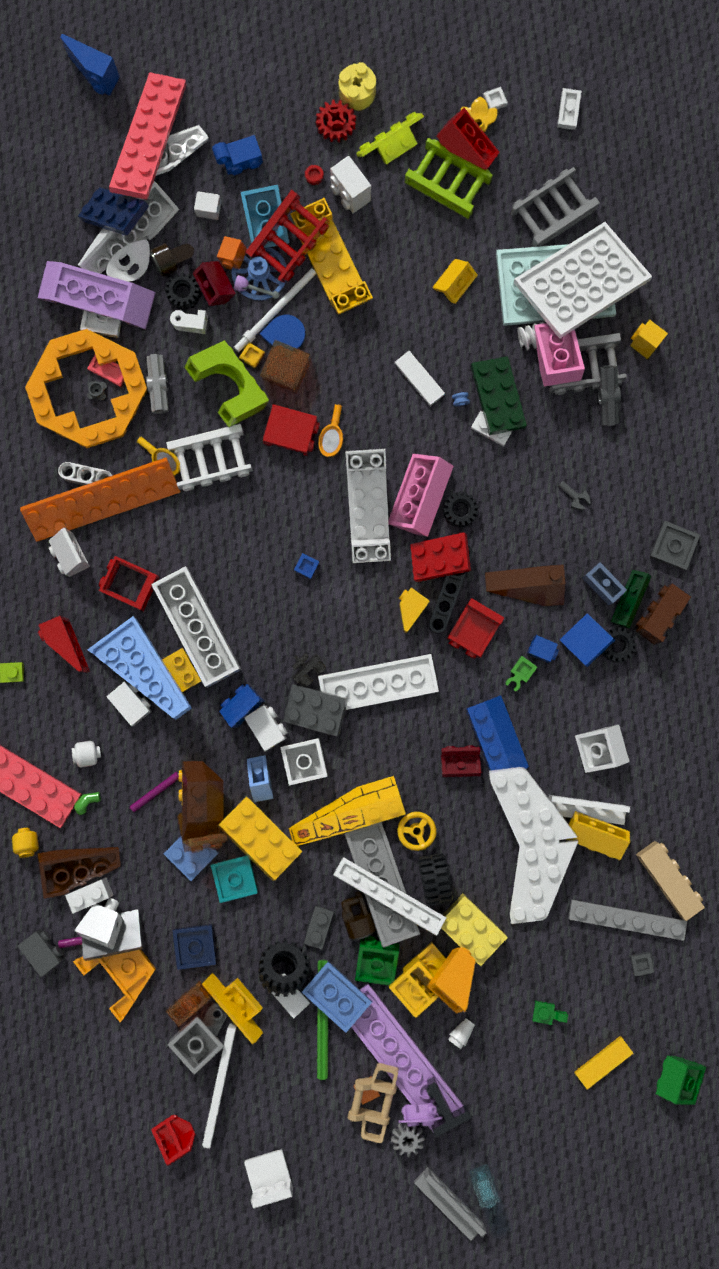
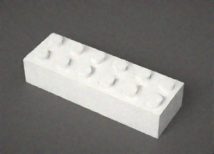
[151,566,242,688]

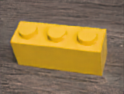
[565,811,630,860]

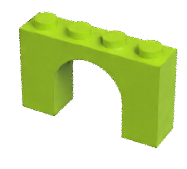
[184,340,269,427]

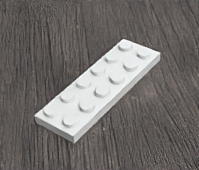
[318,654,439,710]

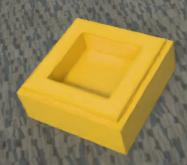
[239,342,265,368]

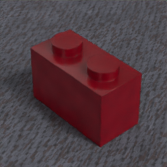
[193,261,236,306]

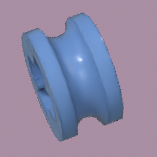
[452,392,470,406]

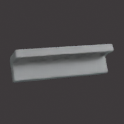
[414,1167,486,1241]

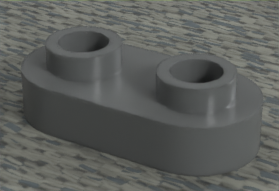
[202,1002,227,1036]

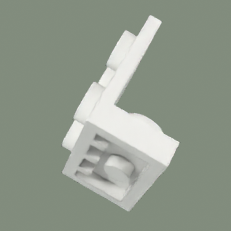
[245,1149,293,1208]

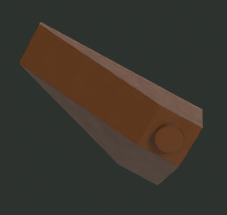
[485,565,565,606]
[37,847,121,899]

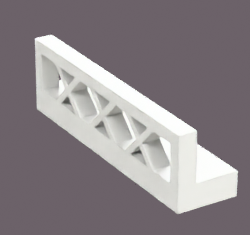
[549,795,630,825]

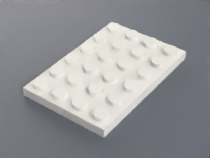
[514,222,652,338]

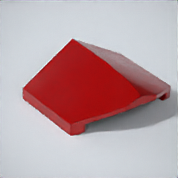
[151,1114,195,1166]

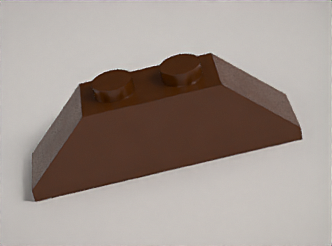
[182,761,223,841]

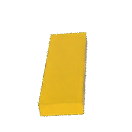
[574,1036,634,1090]

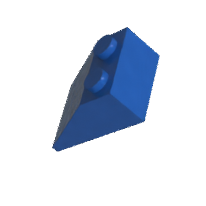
[60,34,120,96]
[220,684,264,728]

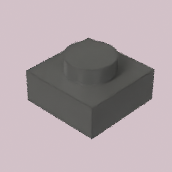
[629,952,654,976]

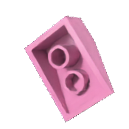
[534,323,585,386]

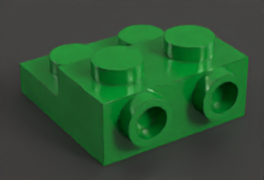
[355,936,399,985]

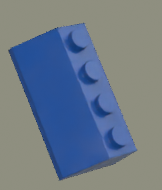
[465,695,529,771]

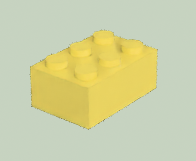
[441,893,508,966]

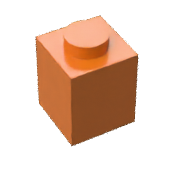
[217,236,247,269]

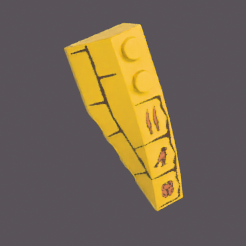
[289,776,405,846]

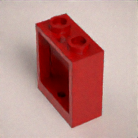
[99,556,160,611]

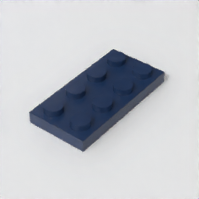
[78,187,149,236]

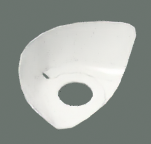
[106,239,150,282]

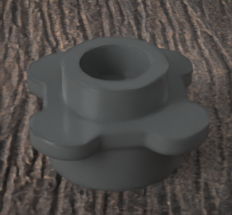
[87,381,107,400]

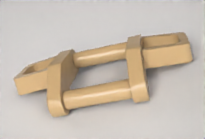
[348,1063,399,1143]

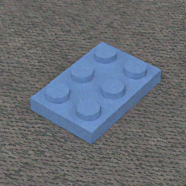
[302,961,372,1033]

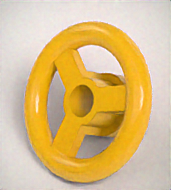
[397,812,436,851]

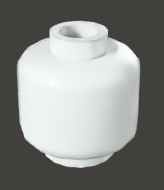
[71,741,101,767]

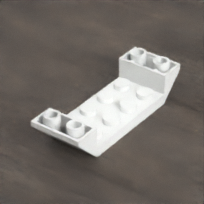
[346,449,391,563]

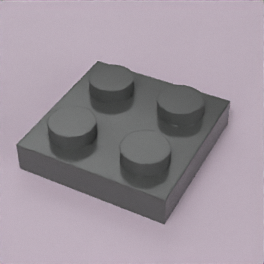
[649,521,700,571]

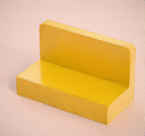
[433,259,478,304]

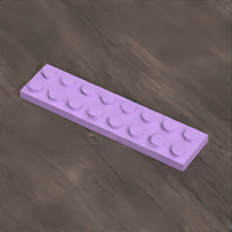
[351,983,464,1132]

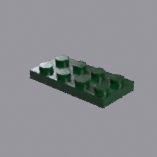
[471,356,527,435]

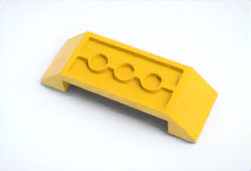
[290,198,373,315]

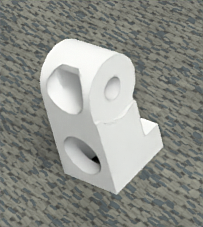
[170,310,208,334]

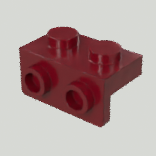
[441,745,481,777]

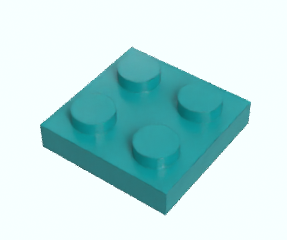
[211,855,258,903]

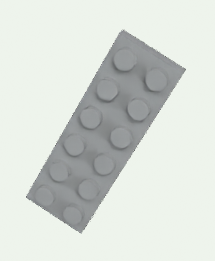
[344,822,420,947]

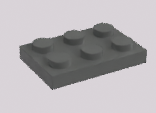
[283,684,348,736]

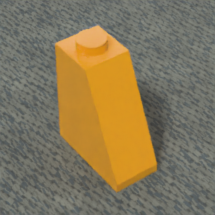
[427,947,476,1013]

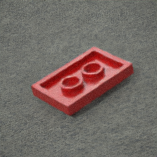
[410,532,471,582]

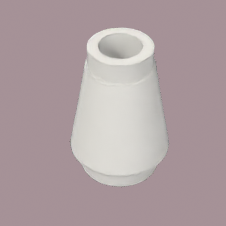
[448,1018,475,1049]

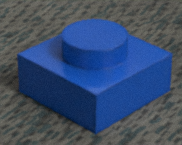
[294,553,320,579]

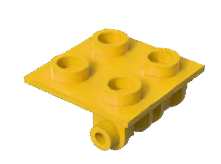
[162,648,201,692]

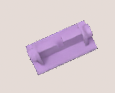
[399,1103,442,1126]

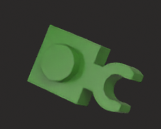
[505,656,537,692]

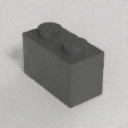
[18,928,64,977]

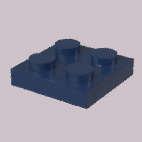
[173,924,217,970]

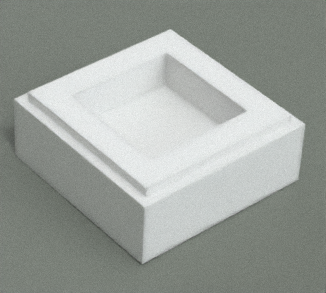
[483,87,508,109]

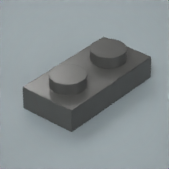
[304,905,334,949]

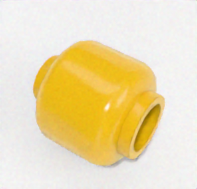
[12,828,39,858]

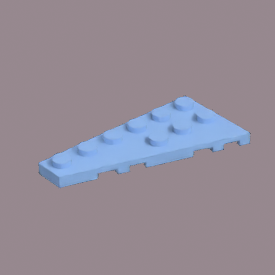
[87,616,192,720]

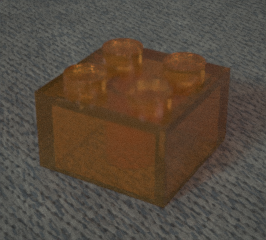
[260,340,311,393]

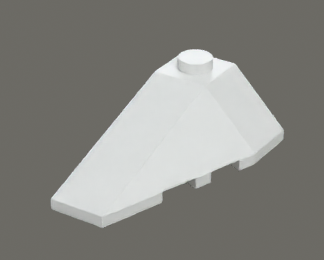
[156,125,209,176]

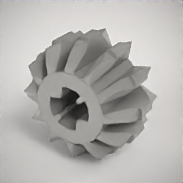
[391,1123,425,1157]

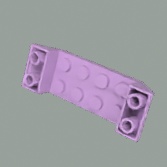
[38,261,155,329]

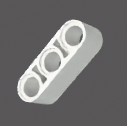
[58,462,113,486]

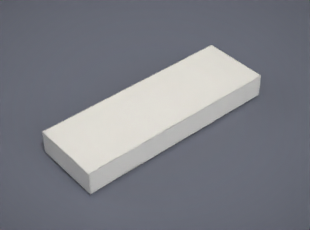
[394,351,445,406]

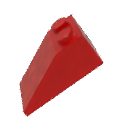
[436,108,500,170]
[38,616,90,673]

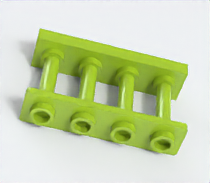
[405,138,492,219]

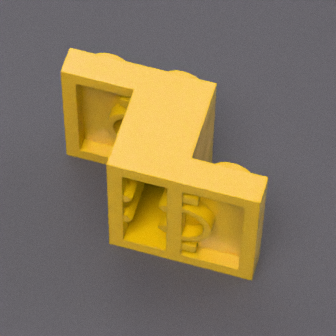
[389,942,446,1018]

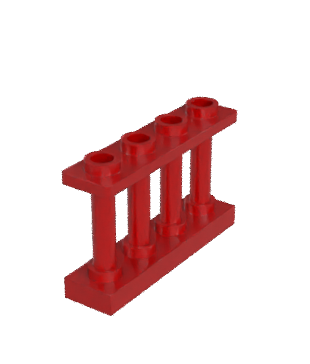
[246,189,330,283]

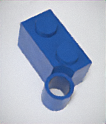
[212,135,263,175]

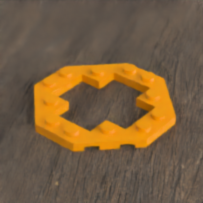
[25,329,148,448]

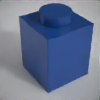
[527,635,559,663]

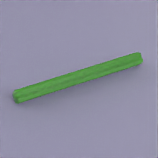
[317,960,328,1080]

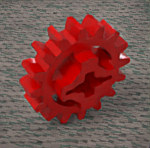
[316,100,356,143]

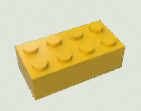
[218,796,302,881]

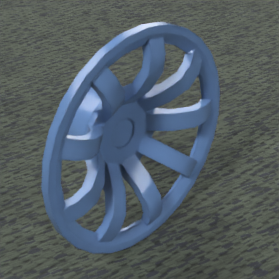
[232,247,287,300]

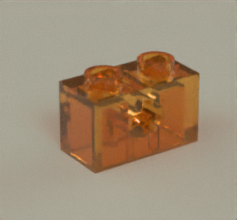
[166,981,211,1027]

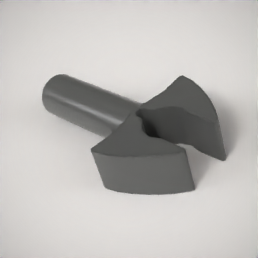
[559,481,591,510]

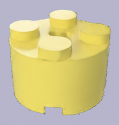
[339,62,376,110]

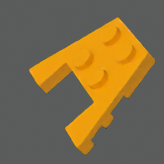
[73,949,156,1022]

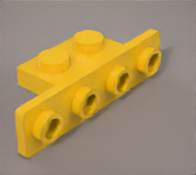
[202,973,263,1044]

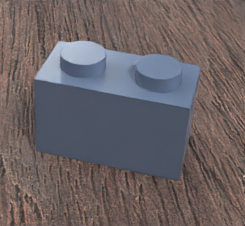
[582,562,627,606]

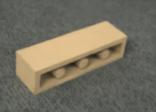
[636,841,705,921]

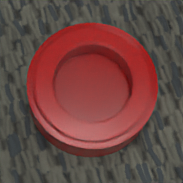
[305,165,324,185]

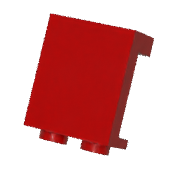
[263,404,320,456]
[447,598,504,659]

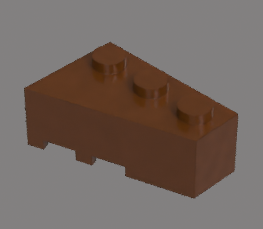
[635,583,691,644]

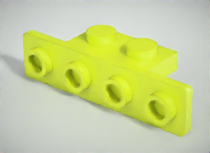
[356,112,424,164]

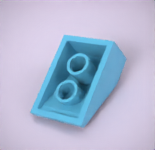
[241,185,289,248]

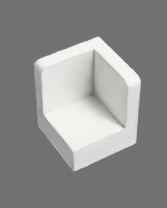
[194,192,221,220]

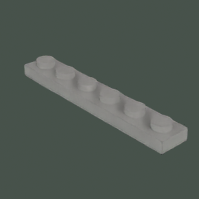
[568,899,687,941]

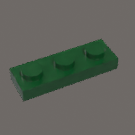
[610,570,652,629]

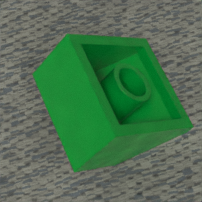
[656,1055,707,1105]

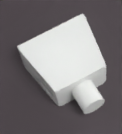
[75,898,123,949]

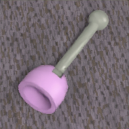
[234,275,279,299]

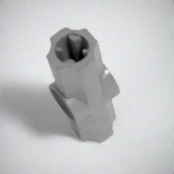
[147,354,169,414]

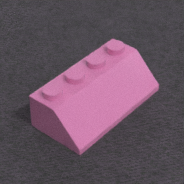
[388,454,454,537]

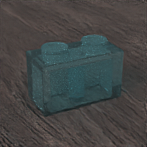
[469,1164,500,1208]

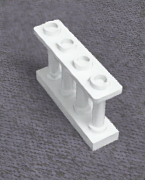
[166,424,253,491]

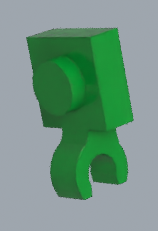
[532,1000,568,1025]

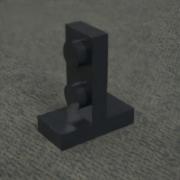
[426,1076,471,1137]

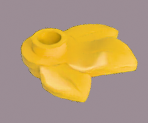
[460,97,497,132]

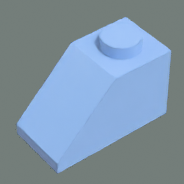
[247,755,273,802]

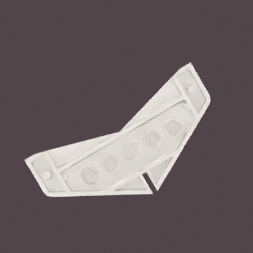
[489,767,578,924]

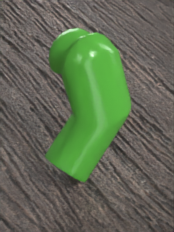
[74,792,101,815]

